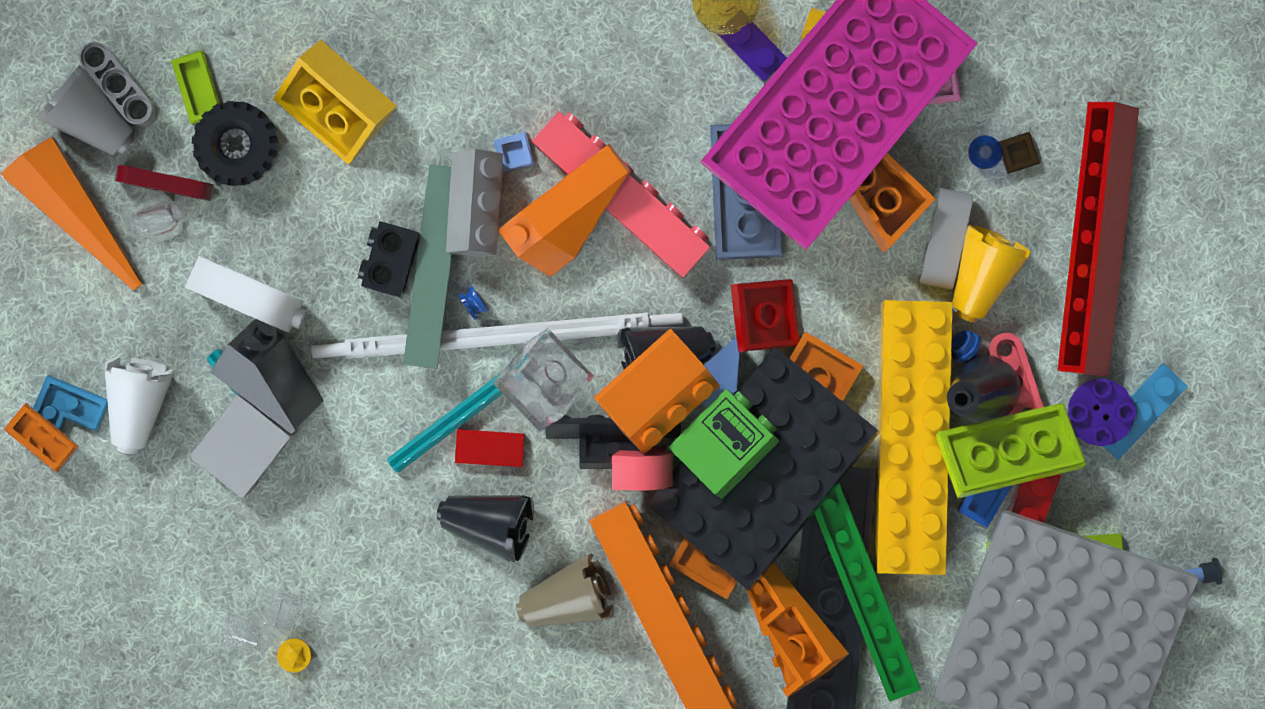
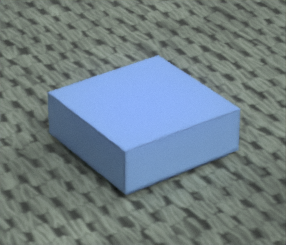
[493,132,534,173]

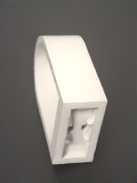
[185,256,307,333]

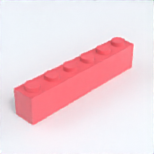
[532,111,710,279]

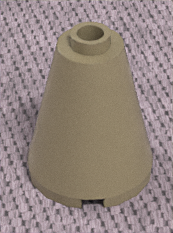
[516,553,614,627]

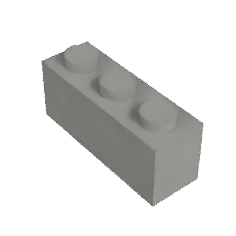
[446,149,503,257]

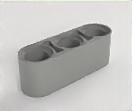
[79,41,157,127]
[918,187,973,290]

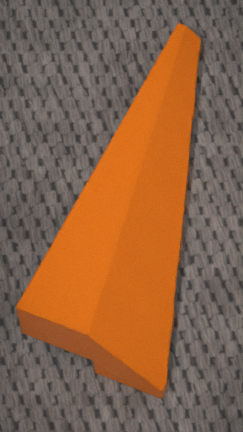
[1,137,143,291]
[746,563,849,697]

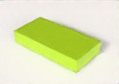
[171,50,220,125]

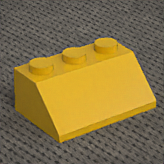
[273,40,397,165]

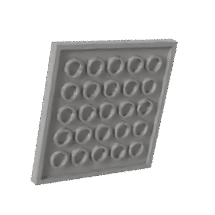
[933,509,1198,709]

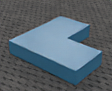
[33,375,108,432]

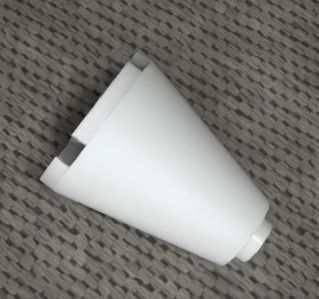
[104,357,174,454]

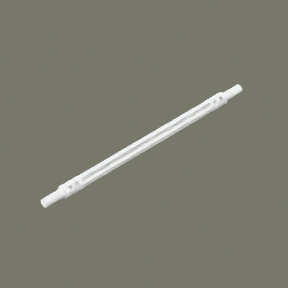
[312,312,683,359]

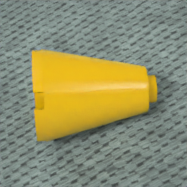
[952,225,1032,323]

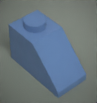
[702,338,740,408]

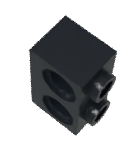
[358,221,420,298]

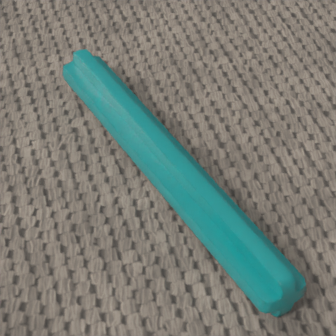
[387,360,529,473]

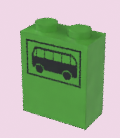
[668,389,780,499]

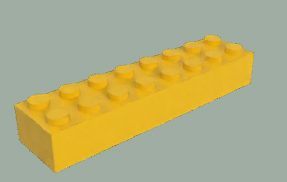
[874,300,952,575]

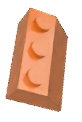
[593,328,720,454]

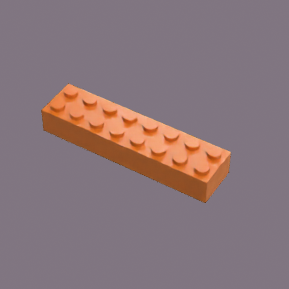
[589,500,739,709]

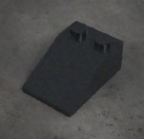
[210,319,323,434]

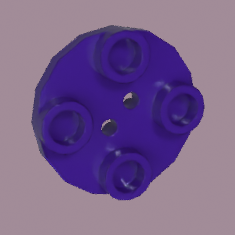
[1067,378,1137,446]

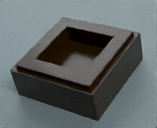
[997,132,1040,174]

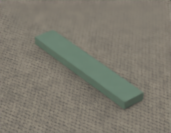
[403,164,453,369]

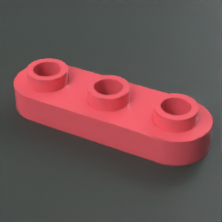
[988,333,1044,415]

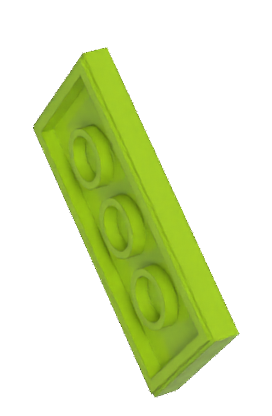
[936,403,1086,498]

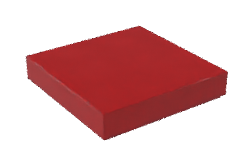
[730,279,799,352]

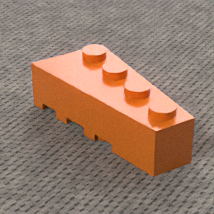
[848,153,936,253]

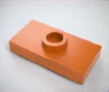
[3,403,79,472]

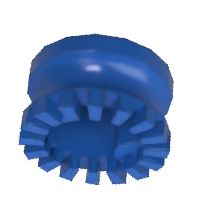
[458,286,488,320]

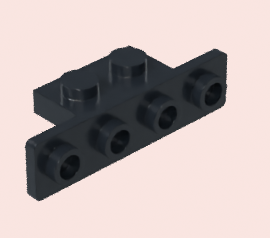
[545,415,681,469]

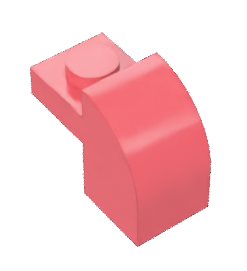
[612,446,673,491]

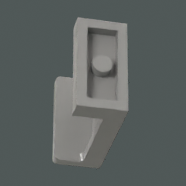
[190,394,298,499]

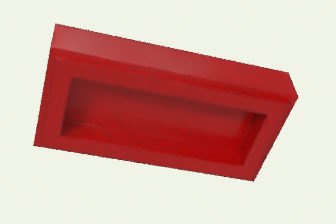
[455,429,525,467]

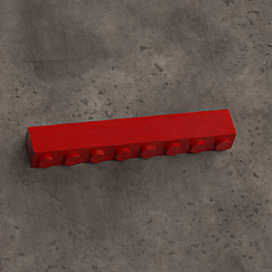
[1057,102,1139,377]

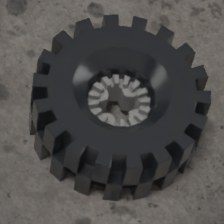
[191,101,279,187]

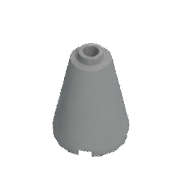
[37,65,134,155]

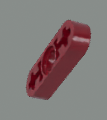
[115,165,214,201]

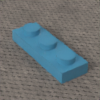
[1103,363,1188,460]

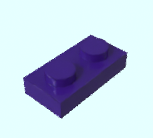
[717,10,787,83]

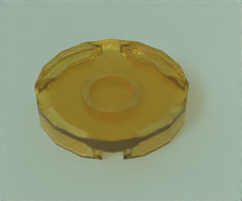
[692,0,760,35]

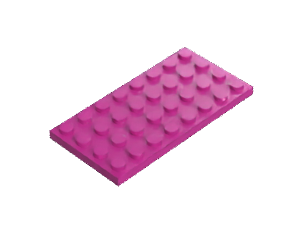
[700,0,978,251]

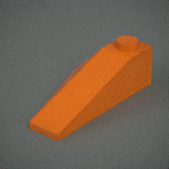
[498,144,630,277]

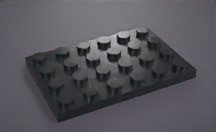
[646,347,880,591]

